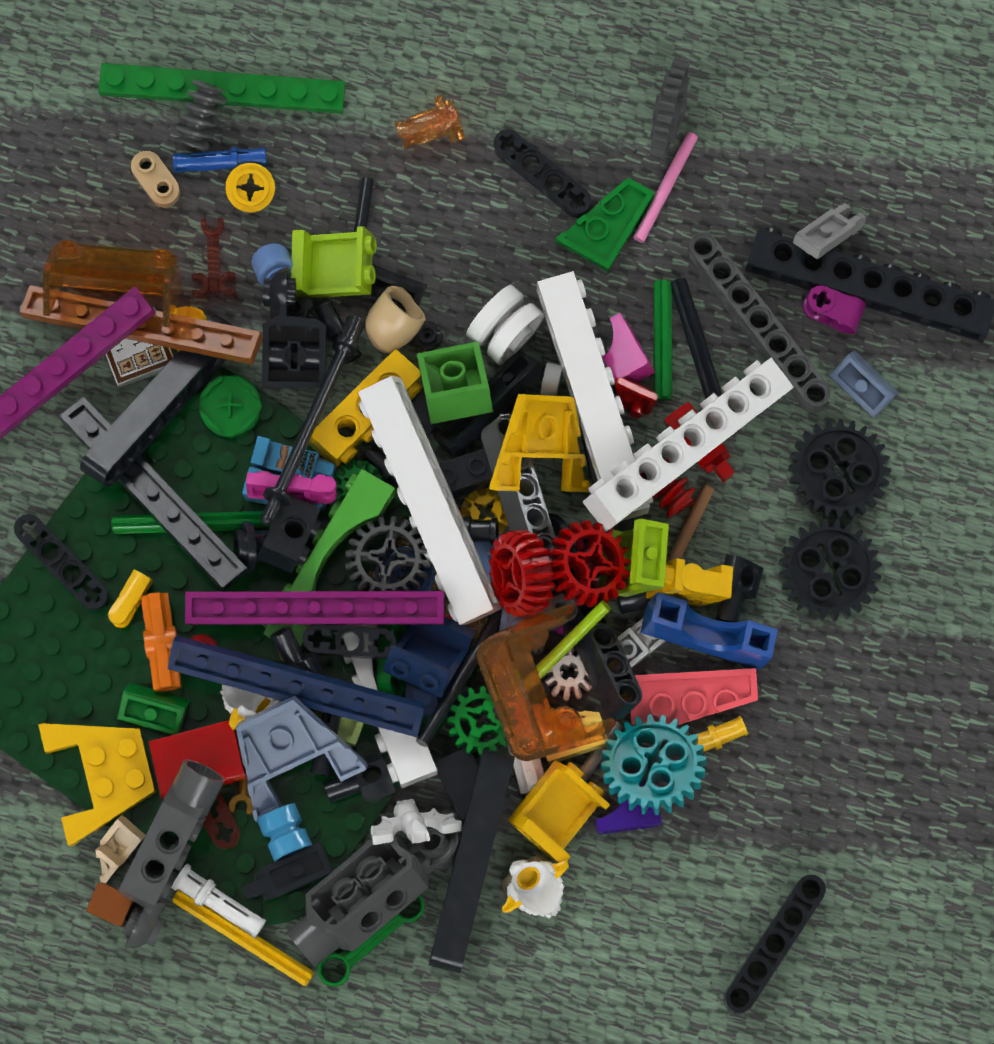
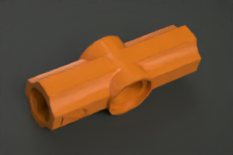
[141,592,182,692]

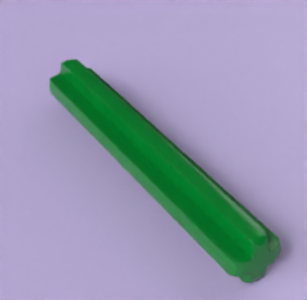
[653,279,672,401]

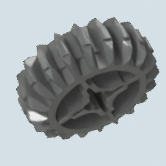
[345,516,432,591]

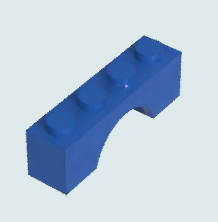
[640,592,778,670]

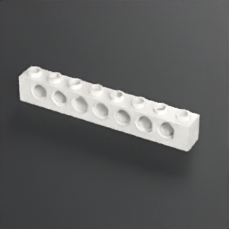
[582,358,794,532]

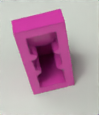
[602,313,655,383]

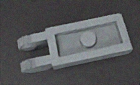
[793,203,866,259]

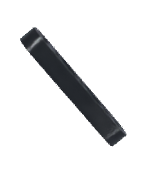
[494,129,591,218]
[14,514,109,612]

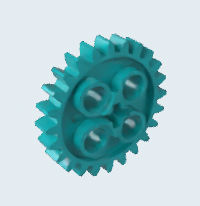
[601,714,706,815]

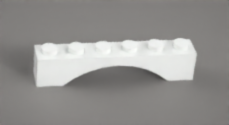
[334,625,437,788]

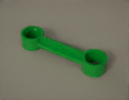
[317,895,425,987]

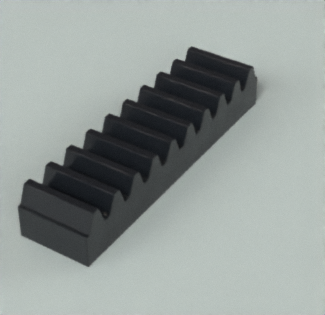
[433,350,544,457]

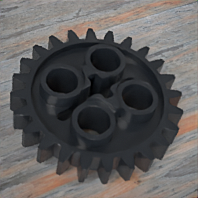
[788,419,891,520]
[778,518,882,622]

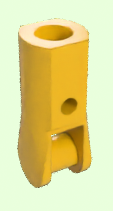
[108,570,153,628]

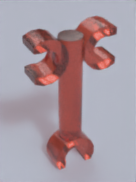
[192,218,236,298]

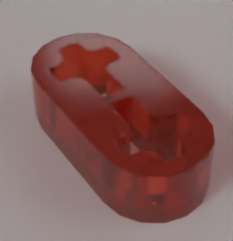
[203,793,240,850]

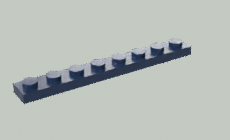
[167,635,426,738]

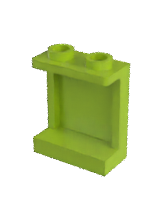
[291,226,377,299]
[598,519,669,597]

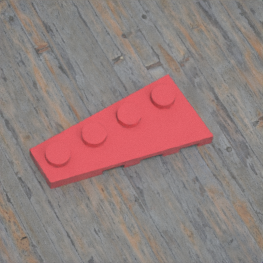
[630,668,758,727]

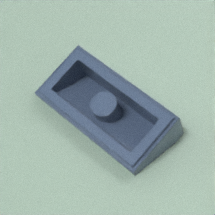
[829,351,899,418]

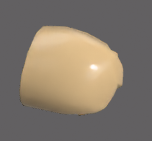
[365,286,426,354]

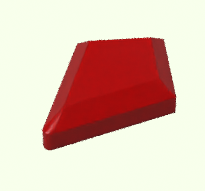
[615,377,657,418]

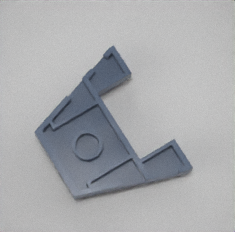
[236,695,368,822]

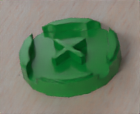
[199,375,262,438]

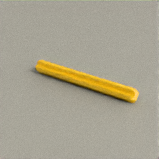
[172,890,314,986]

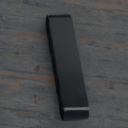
[723,875,826,1014]

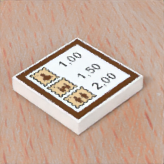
[106,307,173,388]

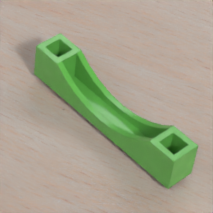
[263,469,397,650]

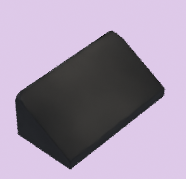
[357,264,427,312]

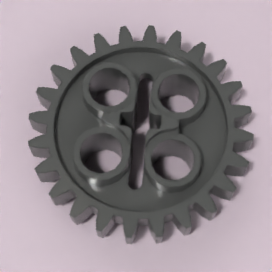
[650,57,690,158]

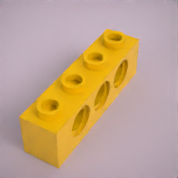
[308,349,423,468]

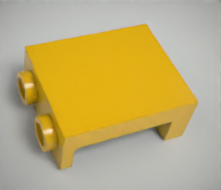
[507,760,610,863]

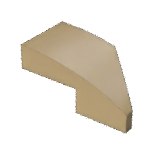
[95,815,146,884]

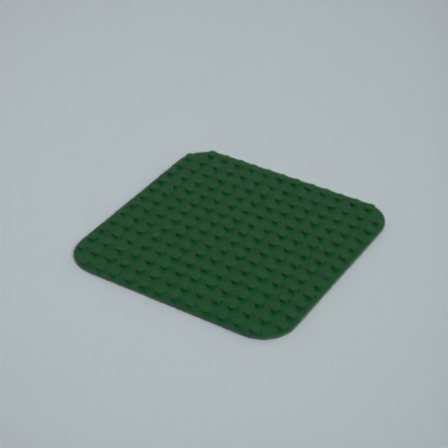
[0,366,500,925]

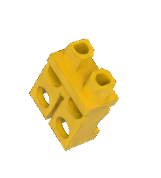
[646,558,733,607]

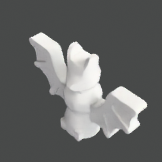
[371,799,462,845]

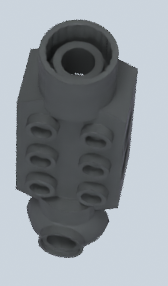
[118,759,225,948]
[286,827,459,968]

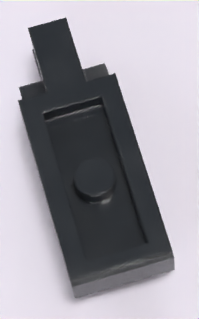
[242,842,333,901]

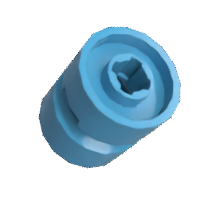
[257,803,313,862]

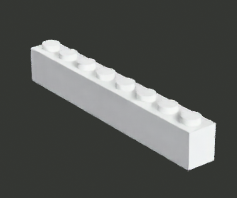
[536,271,653,522]
[358,376,502,625]

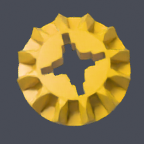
[226,163,275,213]
[461,487,508,534]

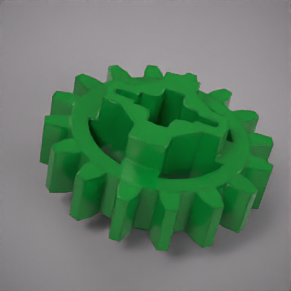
[447,686,517,757]

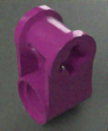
[802,285,866,334]

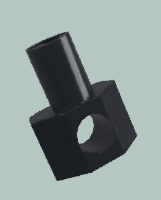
[716,554,764,622]
[270,627,326,676]
[323,747,396,803]

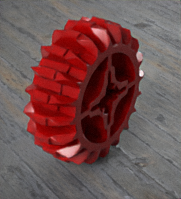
[548,520,631,608]
[488,530,555,617]

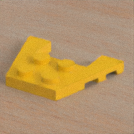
[489,394,590,492]
[38,723,156,847]

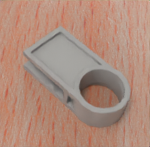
[540,362,563,396]

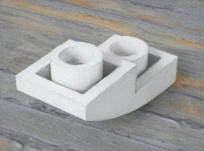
[618,618,666,668]

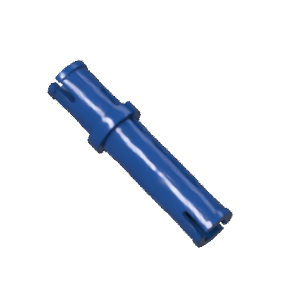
[173,147,267,173]

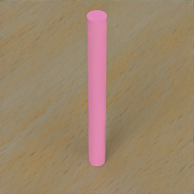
[633,132,698,243]

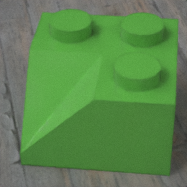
[417,341,493,424]

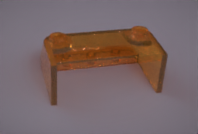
[43,240,182,327]
[476,604,616,761]

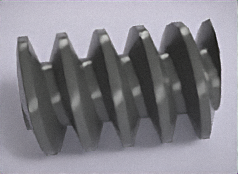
[174,79,227,150]

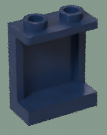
[383,617,476,698]

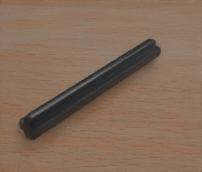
[671,278,722,399]

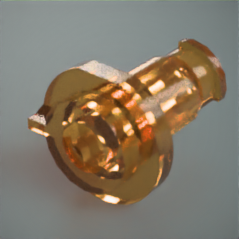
[395,94,466,150]

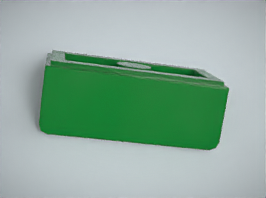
[117,683,190,735]

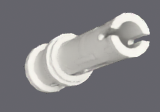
[171,864,266,938]

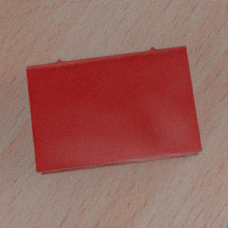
[149,720,247,800]

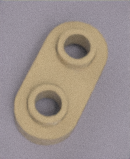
[131,151,180,208]

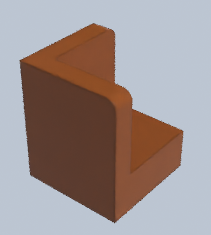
[86,882,136,927]

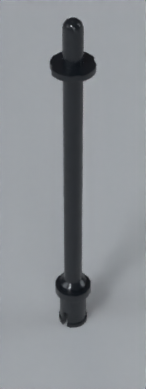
[261,315,365,526]

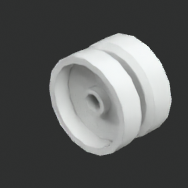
[466,285,545,365]

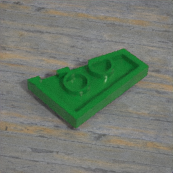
[555,178,655,272]

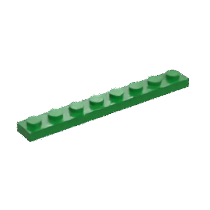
[98,63,346,114]

